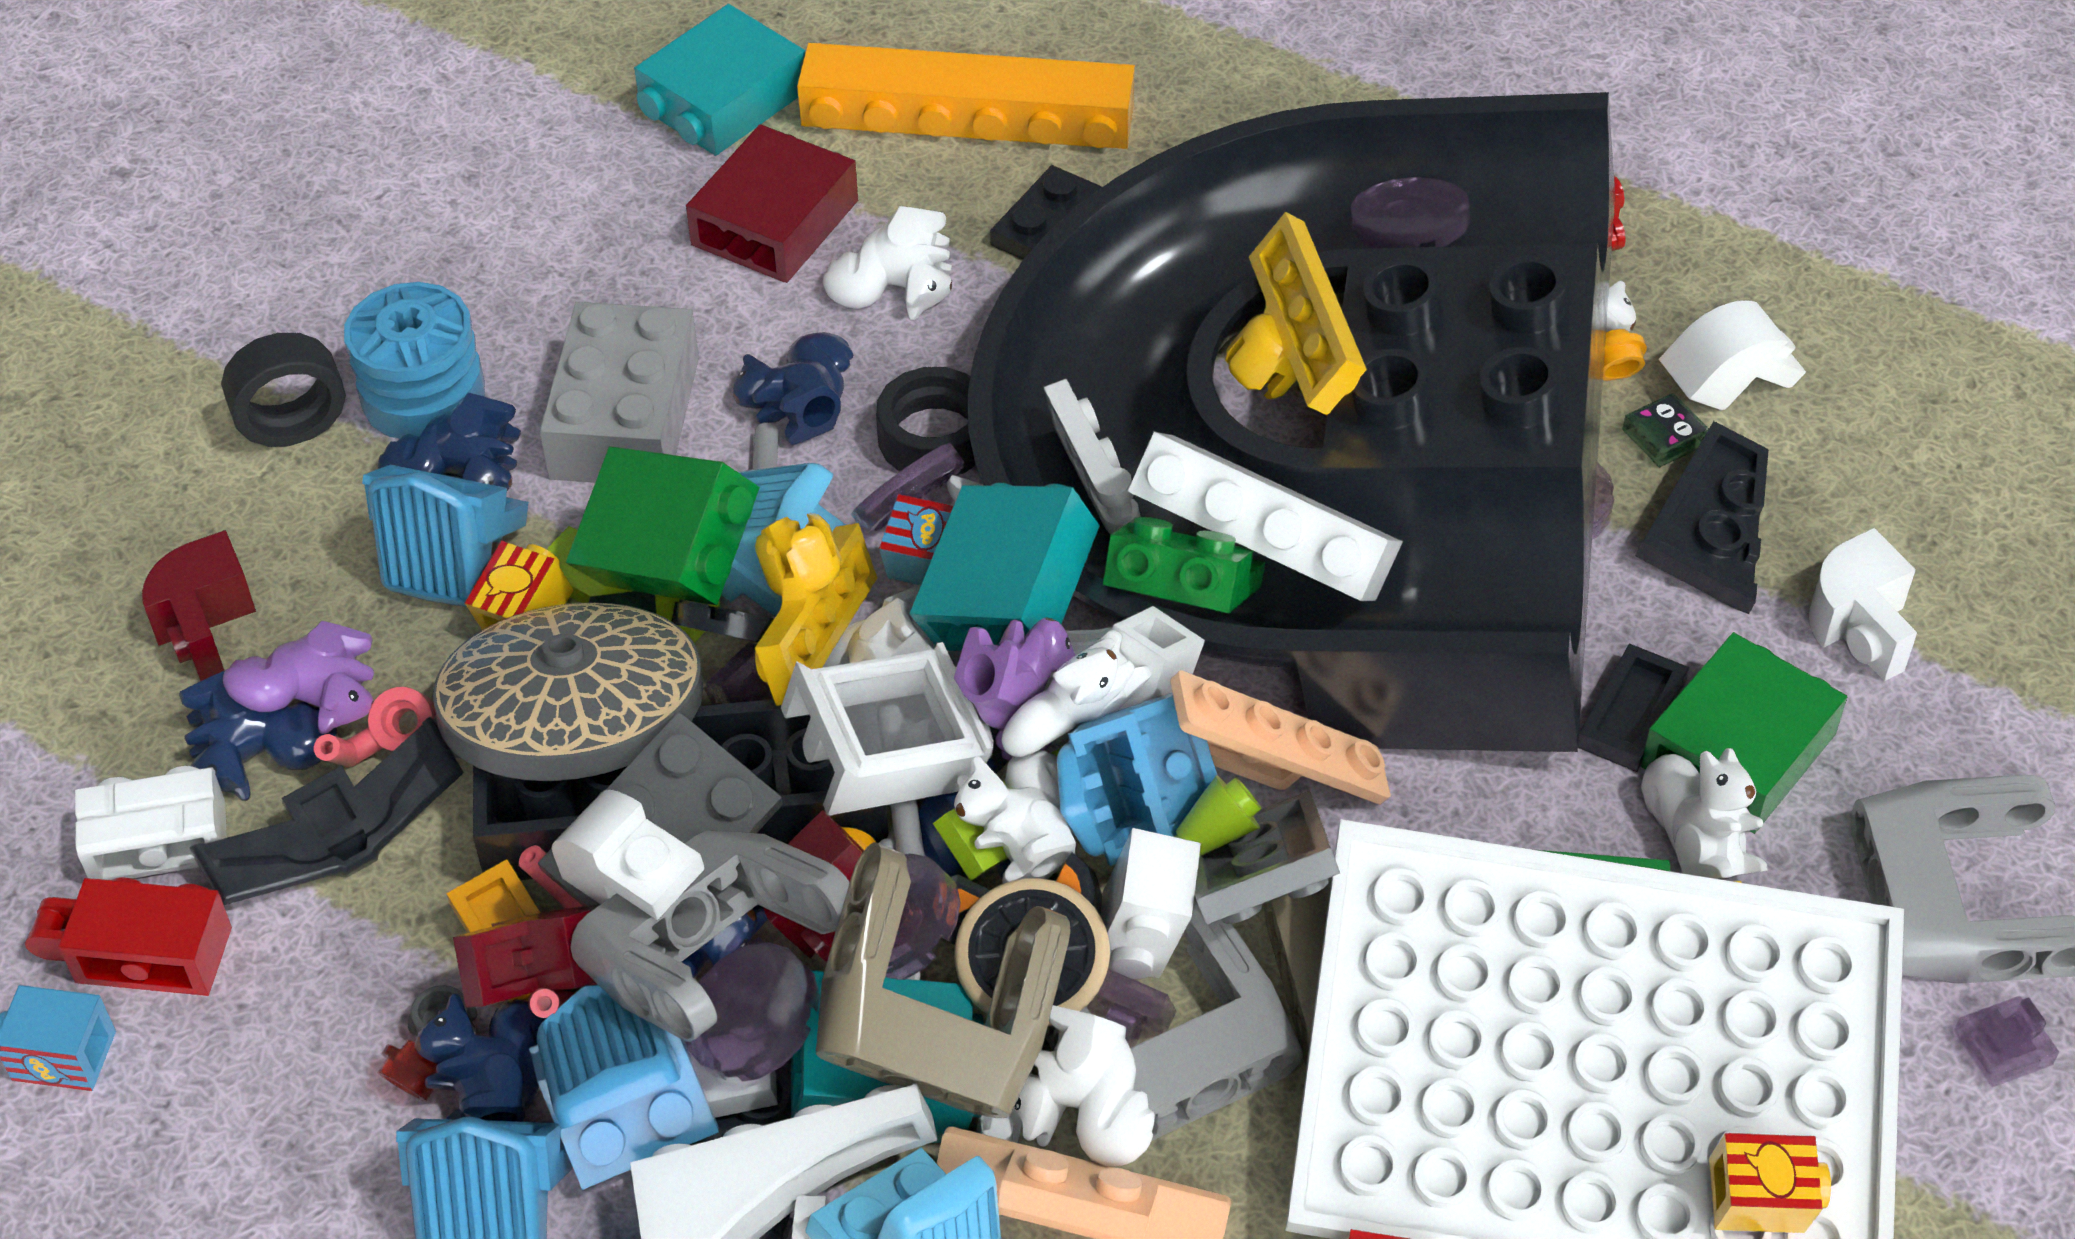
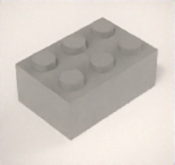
[539,301,699,483]

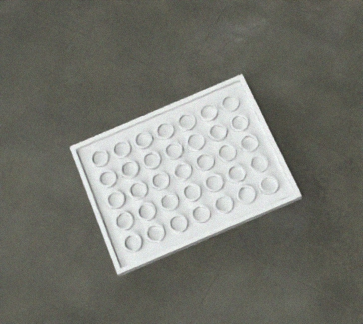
[1285,819,1904,1239]

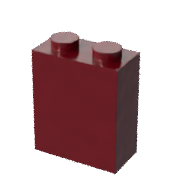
[686,124,859,283]

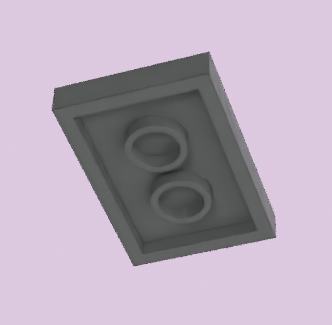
[538,712,783,906]
[1195,790,1340,925]

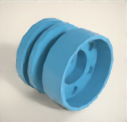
[344,282,485,439]

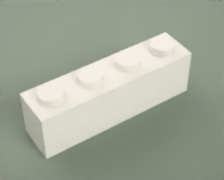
[1128,432,1403,601]

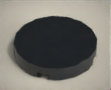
[671,599,774,642]

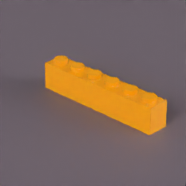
[797,43,1135,149]

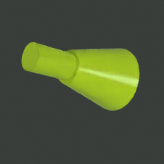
[1174,775,1262,856]

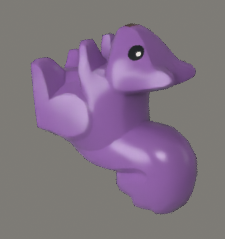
[954,617,1075,761]
[223,621,374,734]

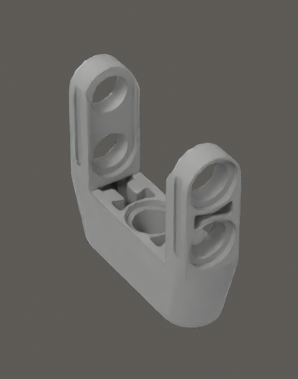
[1851,775,2075,983]
[571,830,850,1042]
[1045,898,1303,1141]

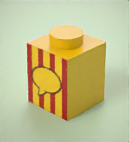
[465,540,574,630]
[1709,1133,1831,1233]

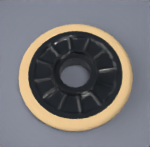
[954,878,1110,1026]

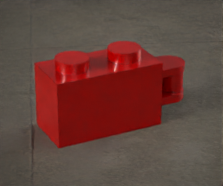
[25,877,232,996]

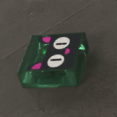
[1622,393,1709,468]

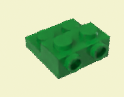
[1103,517,1265,613]

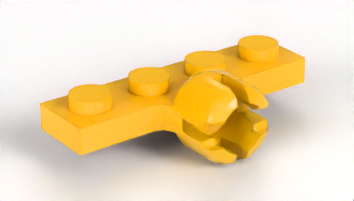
[1225,212,1367,415]
[755,513,878,706]

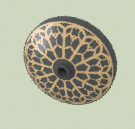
[433,602,703,781]

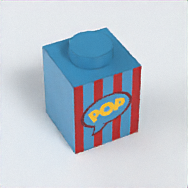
[879,494,953,586]
[0,985,116,1091]

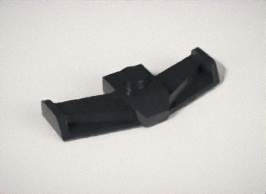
[189,716,464,905]

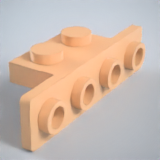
[1170,670,1391,805]
[937,1127,1231,1239]

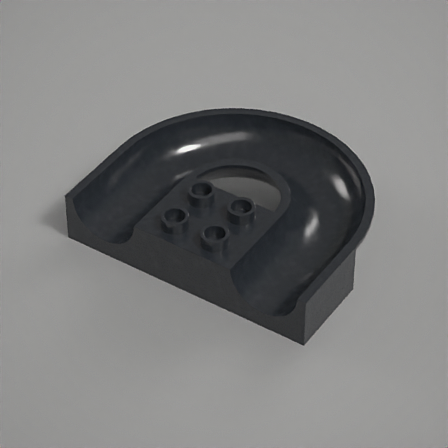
[968,92,1615,752]

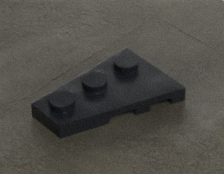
[1635,421,1769,614]

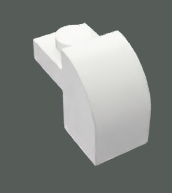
[1659,301,1806,410]
[1809,528,1917,681]
[552,790,705,920]

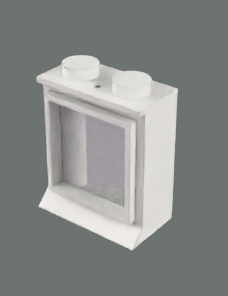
[781,642,993,815]

